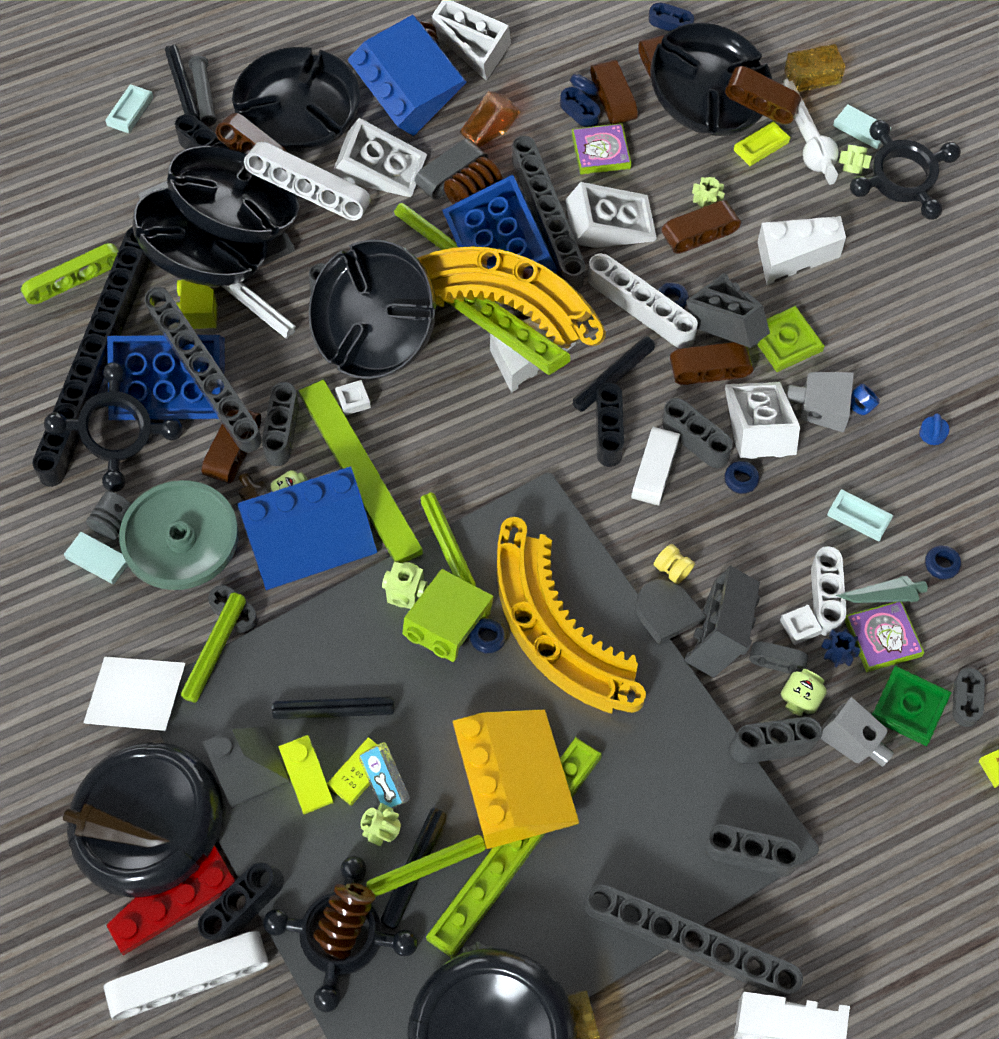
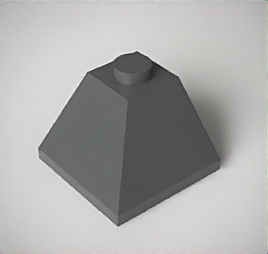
[203,727,289,809]

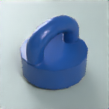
[850,383,880,415]
[919,413,950,445]

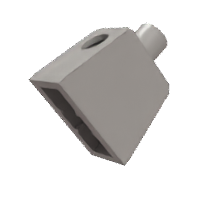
[787,372,854,432]
[820,697,894,767]

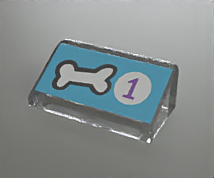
[359,742,410,809]

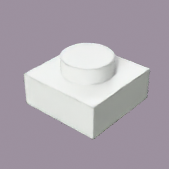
[335,380,371,416]
[780,605,822,645]

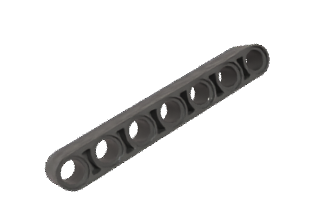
[512,135,585,291]
[145,287,262,452]
[584,884,803,997]

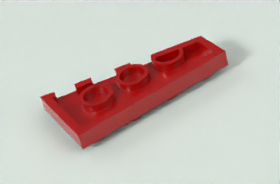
[106,845,235,956]

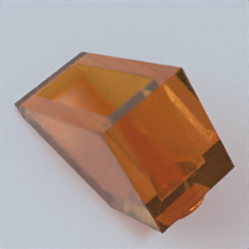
[460,91,521,147]

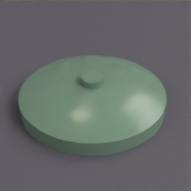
[119,480,239,590]

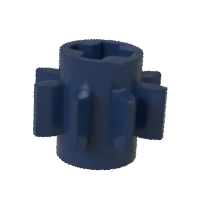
[821,629,861,668]

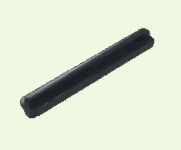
[165,44,200,120]
[573,336,655,412]
[272,696,394,719]
[380,808,446,929]

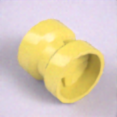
[654,544,695,584]

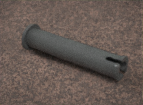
[188,56,217,126]

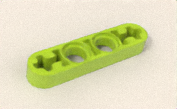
[21,243,119,305]

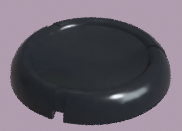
[650,23,773,136]
[232,47,360,152]
[167,146,299,243]
[132,188,268,286]
[309,239,436,379]
[67,742,223,898]
[407,948,577,1039]

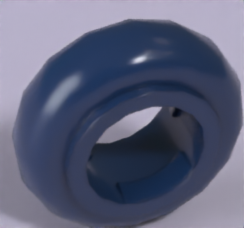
[570,74,599,95]
[658,283,689,309]
[724,461,760,494]
[925,545,961,580]
[469,618,507,654]

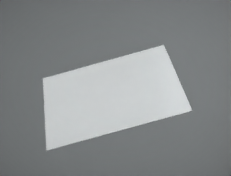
[84,657,185,731]

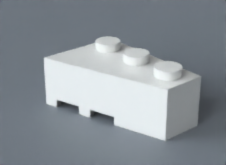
[432,0,511,81]
[758,216,846,285]
[490,318,576,393]
[734,992,850,1039]

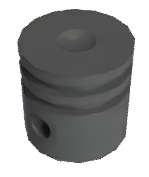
[86,491,131,540]

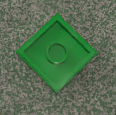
[872,665,952,747]

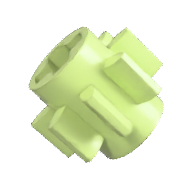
[838,145,872,174]
[692,177,725,208]
[361,803,401,846]

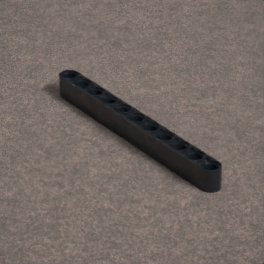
[32,226,151,487]

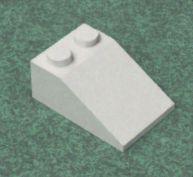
[332,118,427,197]
[565,182,657,248]
[725,382,800,459]

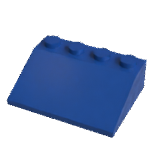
[347,14,467,136]
[442,174,558,278]
[107,335,225,420]
[237,466,378,591]

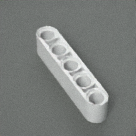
[244,142,371,221]
[588,253,698,349]
[103,931,269,1020]

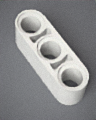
[631,427,680,506]
[811,546,846,637]

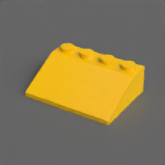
[453,709,579,849]

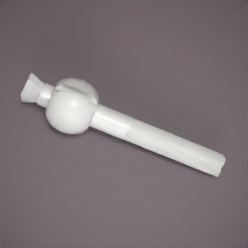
[782,79,839,185]
[209,282,296,339]

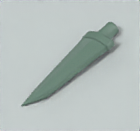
[835,576,928,603]

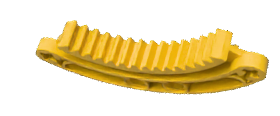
[417,247,606,349]
[497,517,646,714]

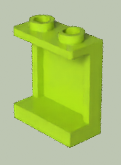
[402,569,493,662]

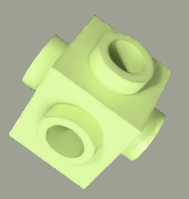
[382,561,428,609]

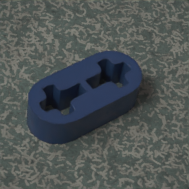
[648,2,694,32]
[560,87,600,127]

